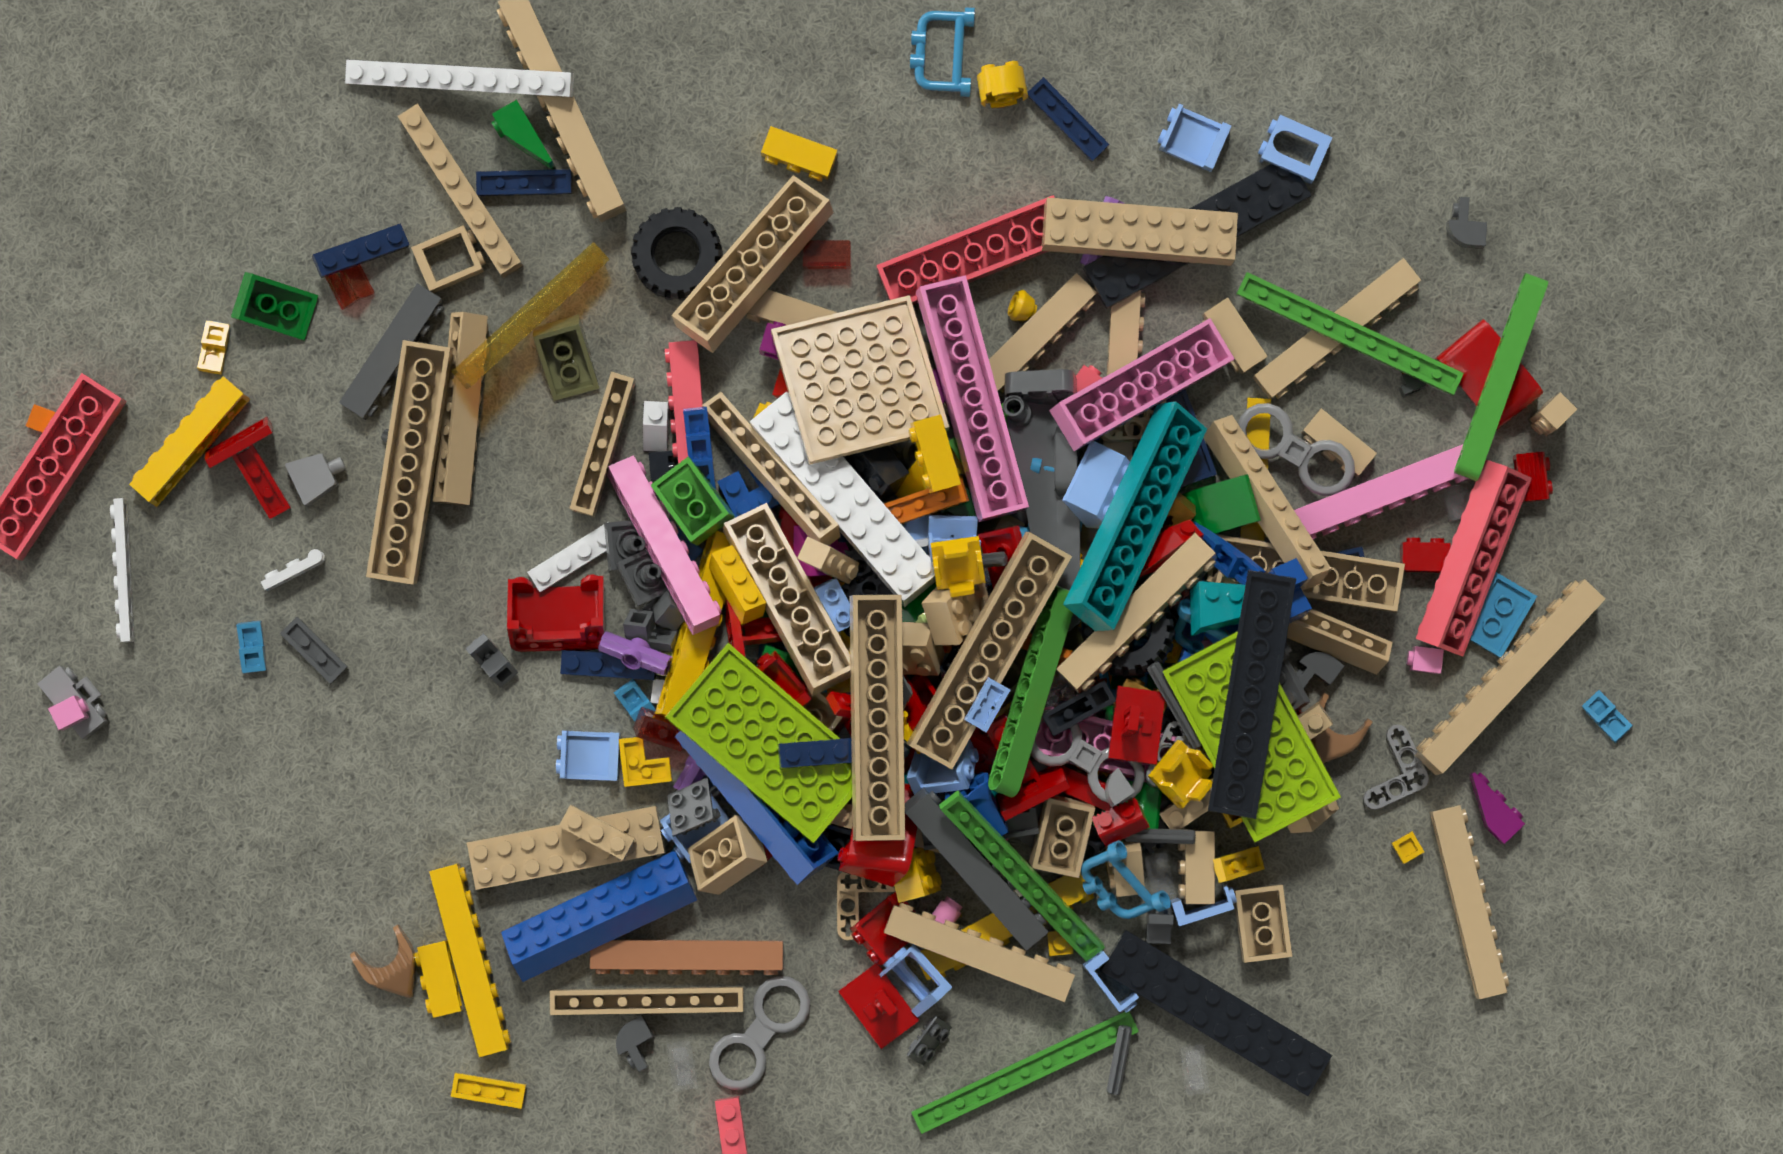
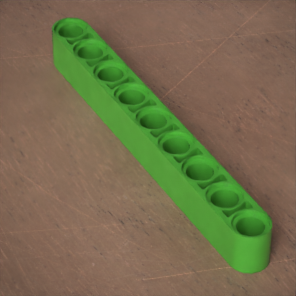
[1454,273,1548,481]
[988,585,1073,797]

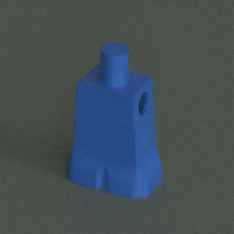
[945,773,1008,839]

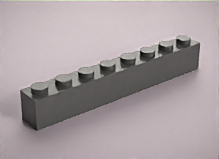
[905,787,1048,951]

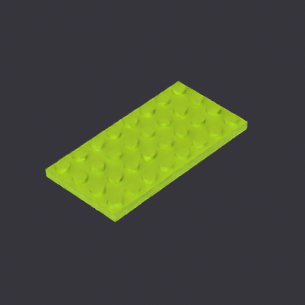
[1162,631,1341,842]
[665,643,852,843]

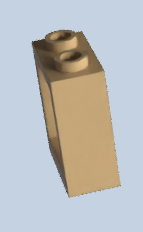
[411,225,486,293]

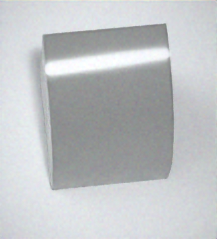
[1105,768,1135,807]

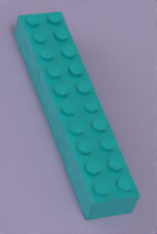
[1063,402,1207,631]

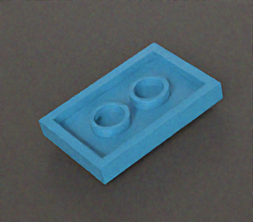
[1470,572,1537,658]

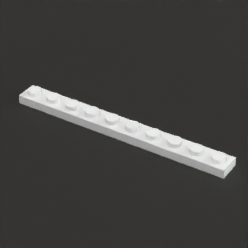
[345,60,574,97]

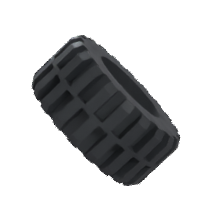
[631,207,723,301]
[1081,584,1175,679]

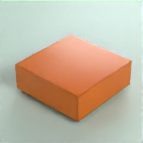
[26,404,56,433]

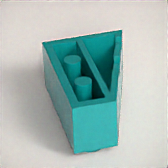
[1190,581,1245,636]

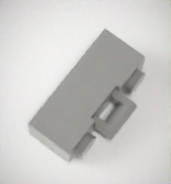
[37,665,109,740]

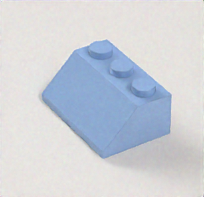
[1062,441,1130,528]

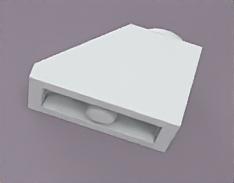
[643,401,669,452]

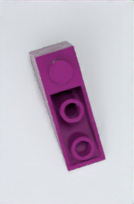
[1469,772,1525,844]

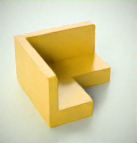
[619,736,673,787]

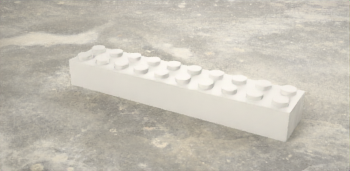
[750,392,936,607]

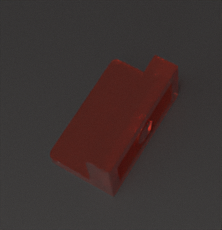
[803,240,851,269]
[325,265,374,310]

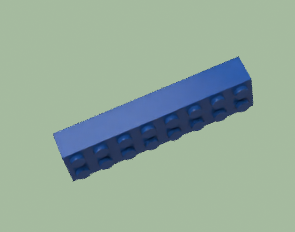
[675,731,839,885]
[501,851,697,982]

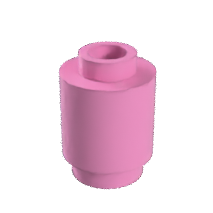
[932,896,962,923]

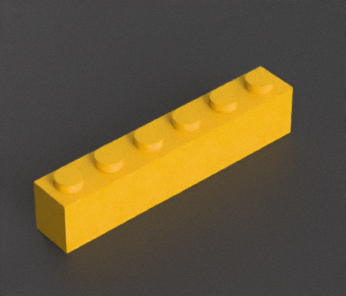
[129,376,250,507]

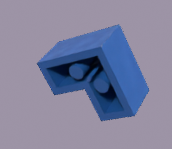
[717,471,781,518]
[1269,558,1312,624]

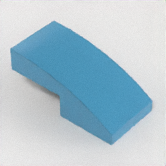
[236,620,266,673]
[614,679,663,733]
[1582,690,1633,743]

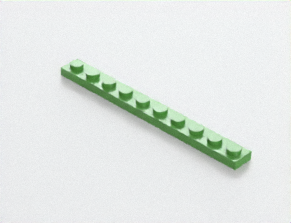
[1236,272,1464,396]
[939,791,1105,962]
[911,1011,1139,1134]

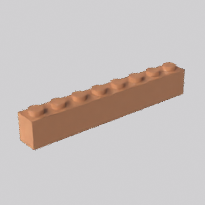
[590,940,783,975]

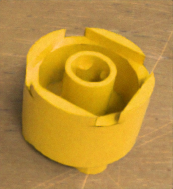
[977,61,1028,108]

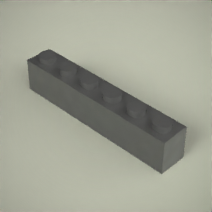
[339,283,444,420]

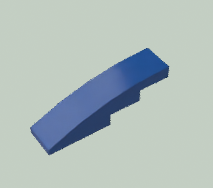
[683,406,716,490]
[1191,519,1266,585]

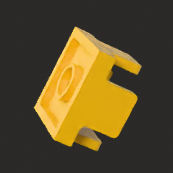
[930,536,986,597]
[1148,740,1213,809]

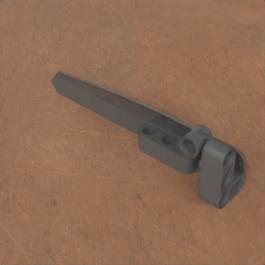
[1003,369,1081,633]

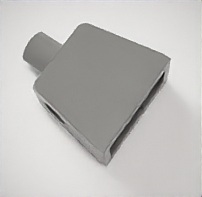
[285,453,346,507]

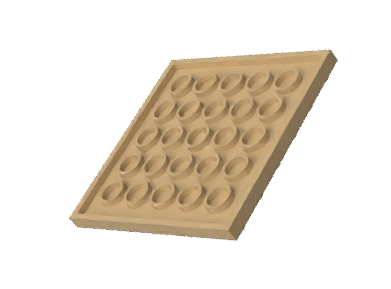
[771,295,949,465]

